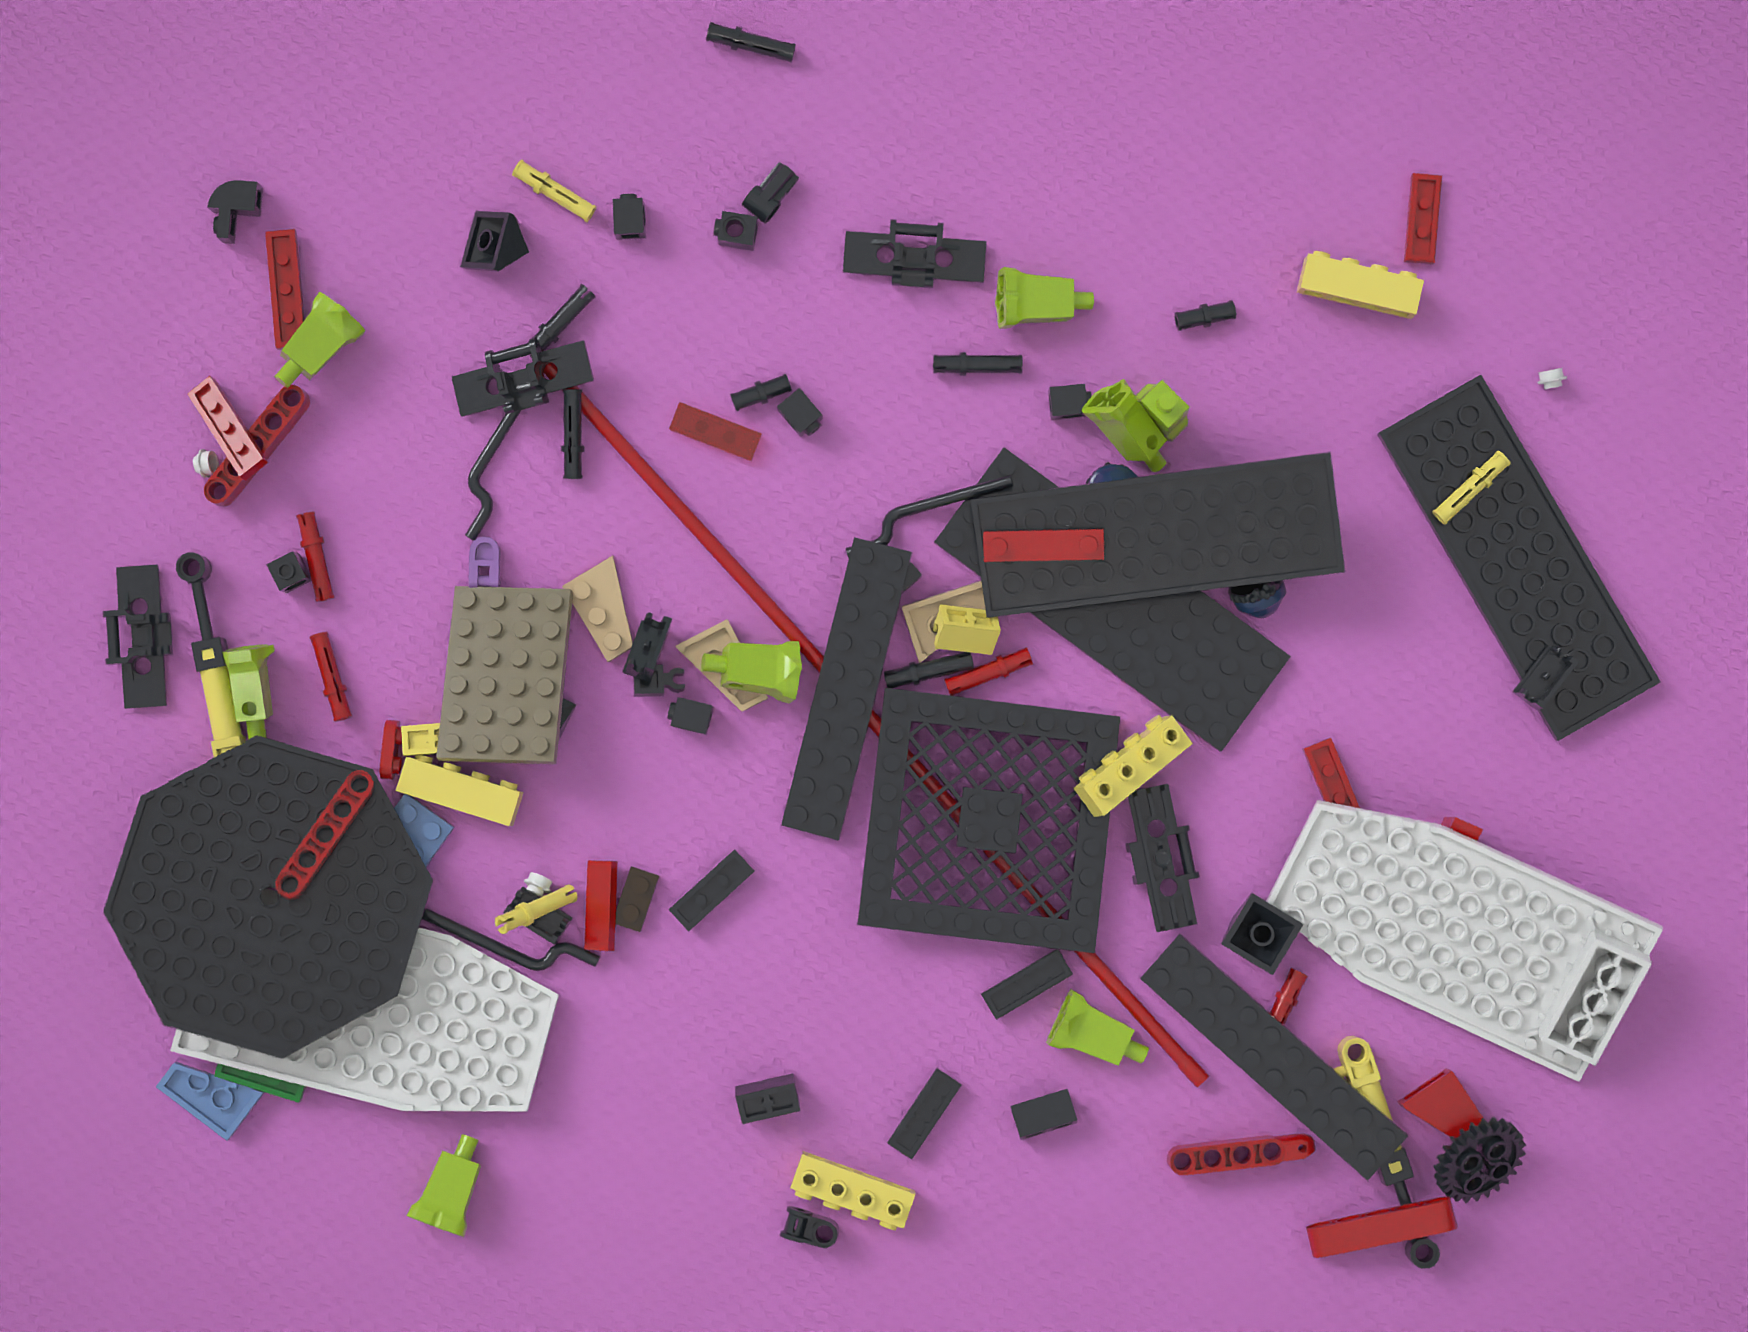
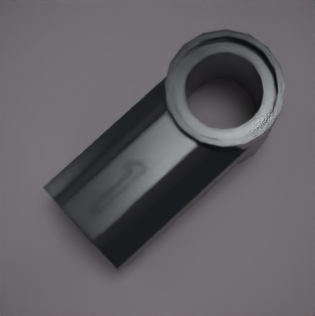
[742,162,799,224]

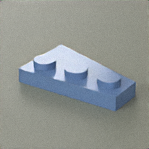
[156,1062,265,1141]

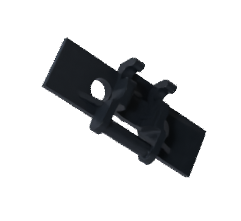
[843,219,986,288]
[452,338,594,417]
[103,564,173,709]
[1125,784,1200,933]

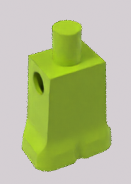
[995,267,1094,329]
[274,292,366,388]
[1082,379,1167,472]
[1136,380,1190,441]
[701,641,802,704]
[222,644,275,739]
[1046,989,1149,1066]
[406,1134,481,1237]

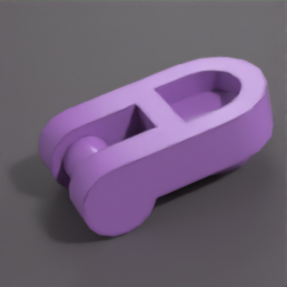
[469,536,501,588]

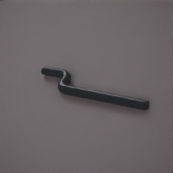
[465,410,521,541]
[846,475,1014,558]
[422,908,600,971]

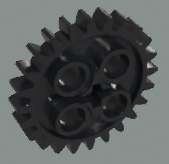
[1433,1117,1526,1203]

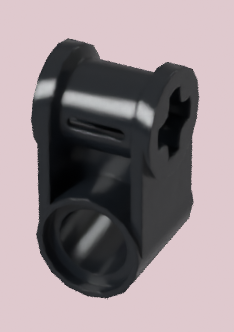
[780,1206,839,1248]

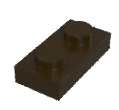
[615,866,660,932]

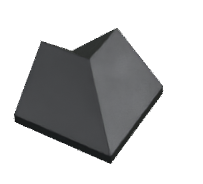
[460,211,529,271]
[1221,893,1304,975]

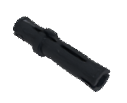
[706,22,796,63]
[528,284,596,358]
[933,352,1023,376]
[561,389,585,479]
[884,652,974,689]

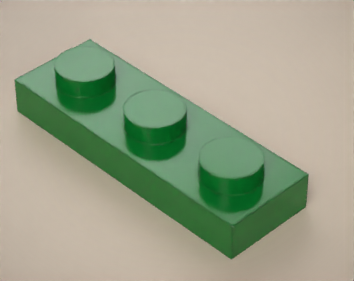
[214,1063,306,1103]

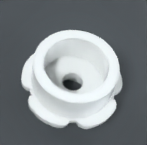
[1537,368,1567,389]
[193,449,219,478]
[524,872,552,897]

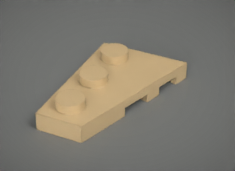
[562,556,633,662]
[901,580,985,663]
[675,619,769,712]

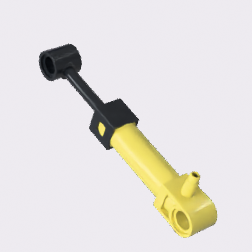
[176,552,246,757]
[1333,1036,1440,1269]

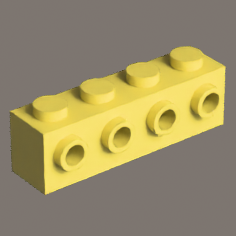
[1297,251,1424,319]
[1073,715,1193,817]
[396,755,524,826]
[790,1151,916,1230]

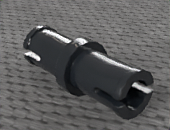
[1174,300,1236,331]
[730,374,792,411]

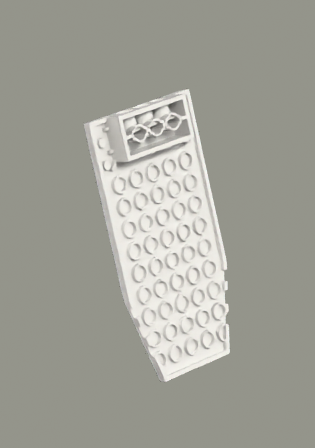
[1266,800,1663,1082]
[170,889,559,1111]

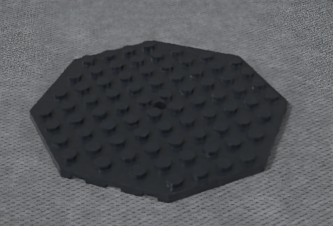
[103,735,433,1059]

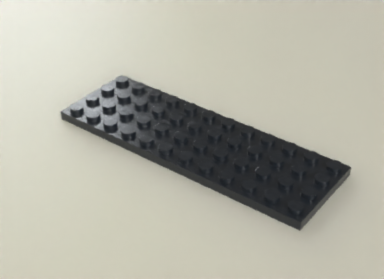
[1377,375,1661,741]
[934,447,1291,752]
[971,452,1345,618]

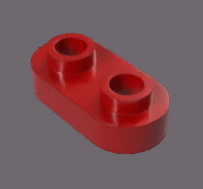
[379,720,402,780]

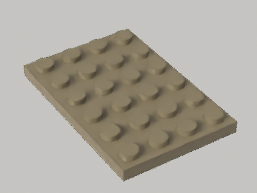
[436,586,573,765]

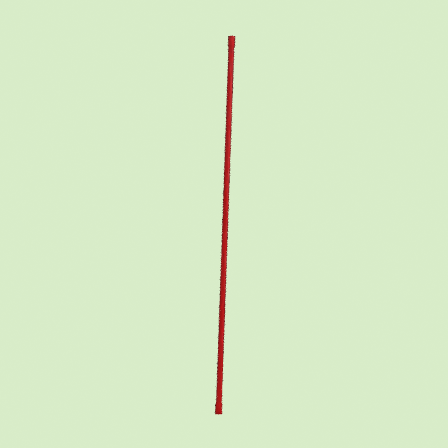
[543,363,1209,1088]

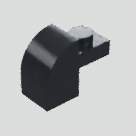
[207,180,263,244]

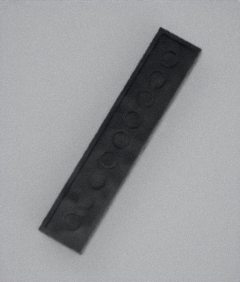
[781,537,913,840]
[1140,934,1408,1181]

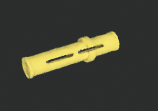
[512,159,597,222]
[1432,451,1511,525]
[495,884,577,934]

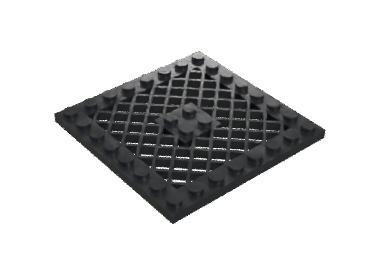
[857,688,1120,953]

